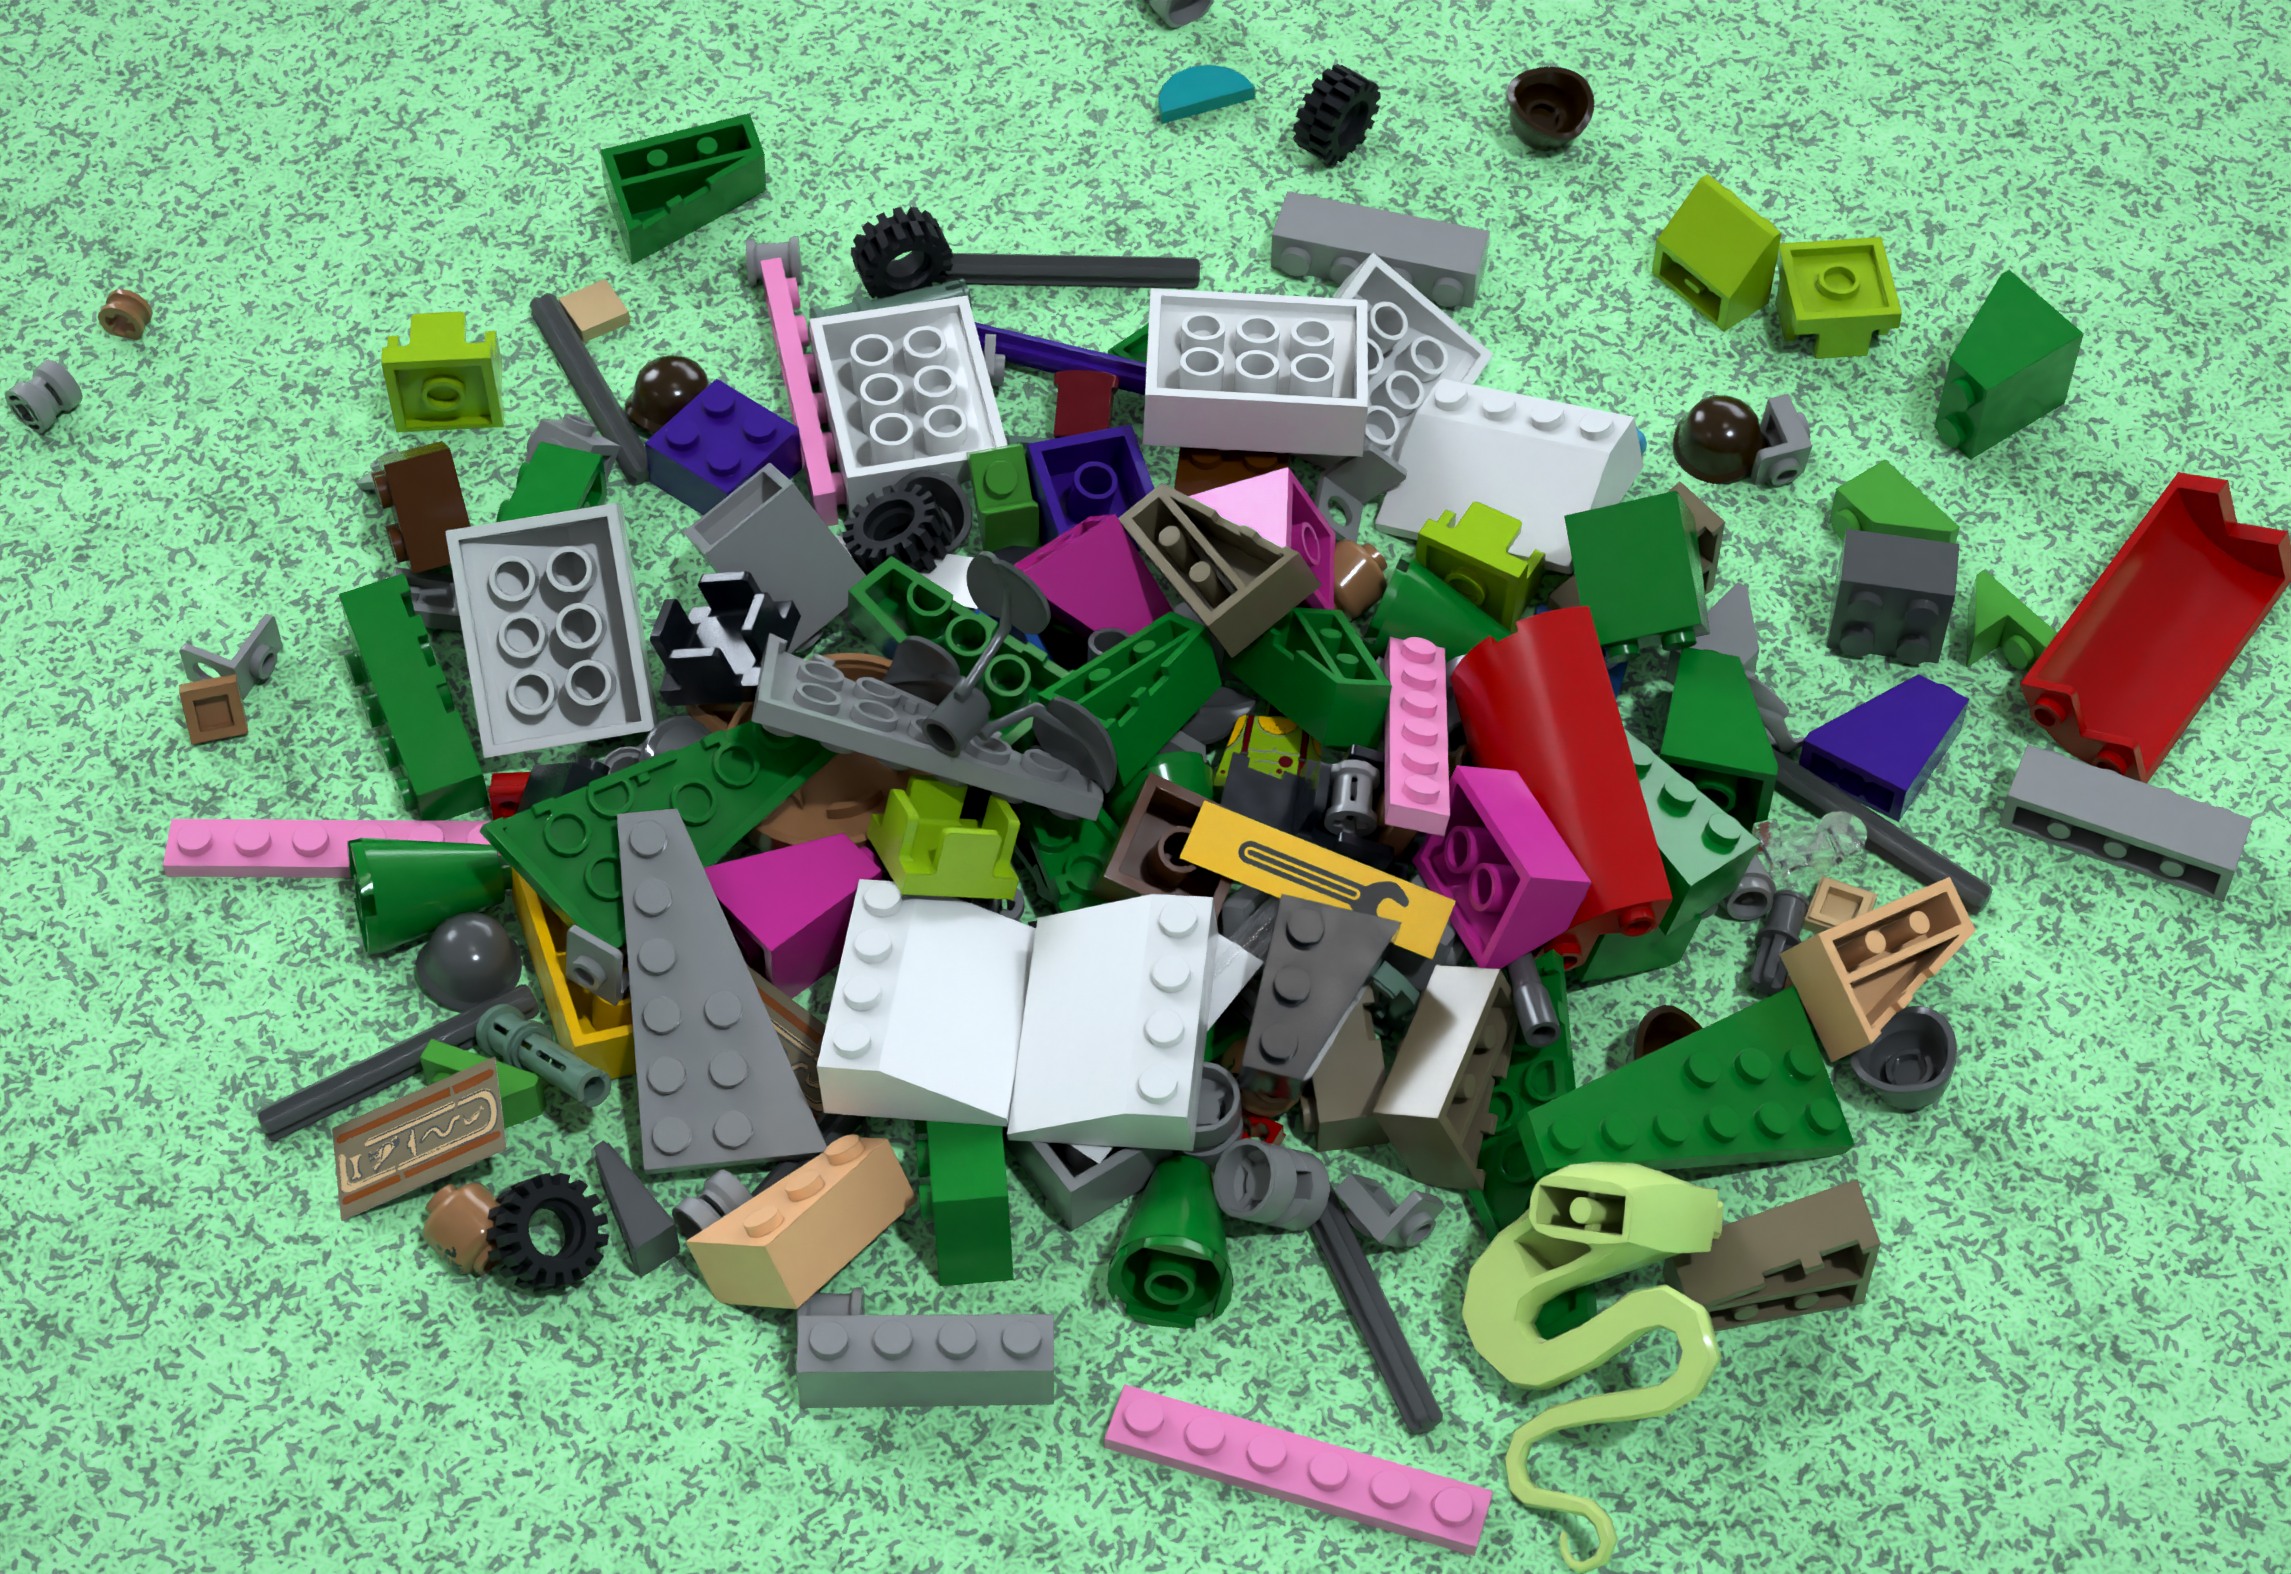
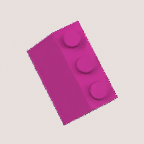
[1412,765,1592,969]

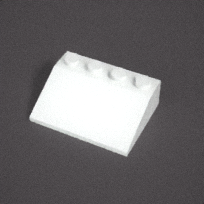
[1290,253,1494,494]
[1142,288,1368,457]
[810,296,1007,518]
[1375,378,1644,575]
[445,503,659,758]
[817,879,1036,1127]
[1007,894,1218,1151]

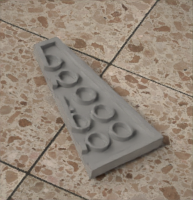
[751,633,1103,821]
[617,808,827,1175]

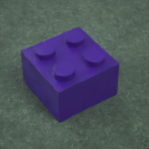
[645,378,803,516]
[1025,424,1155,552]

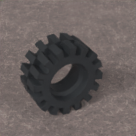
[1293,64,1381,165]
[851,206,953,299]
[842,483,952,576]
[486,1173,609,1291]

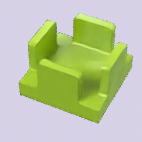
[1775,237,1902,359]
[381,311,504,432]
[1415,501,1546,634]
[867,774,1020,900]

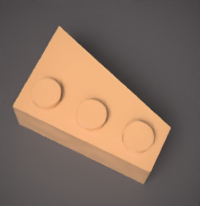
[1779,877,1976,1063]
[685,1134,917,1309]

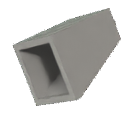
[683,462,866,653]

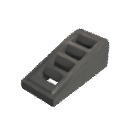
[594,1140,680,1278]

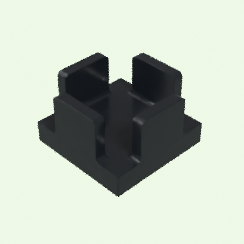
[650,571,801,706]
[1291,744,1427,881]

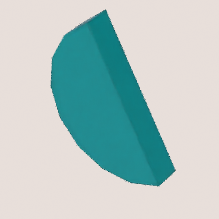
[1158,65,1255,124]

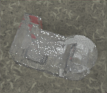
[1752,811,1868,893]

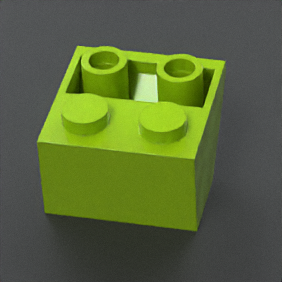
[1652,174,1782,332]

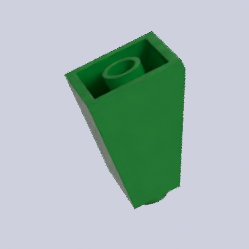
[1934,270,2084,460]
[1564,491,1710,663]
[1660,647,1778,836]

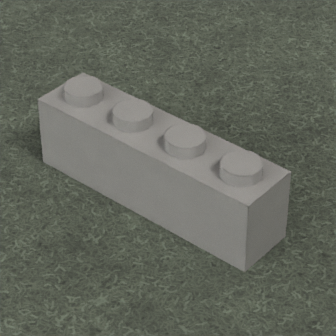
[1271,191,1490,308]
[1999,744,2253,902]
[796,1314,1054,1408]

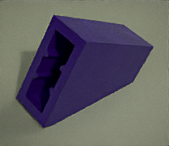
[1799,674,1969,822]

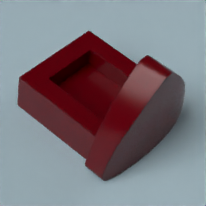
[1053,370,1119,439]

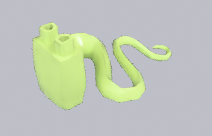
[1462,1162,1724,1573]

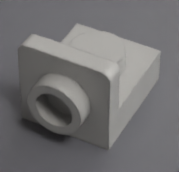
[391,567,461,631]

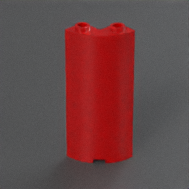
[2020,472,2291,784]
[1450,606,1673,971]

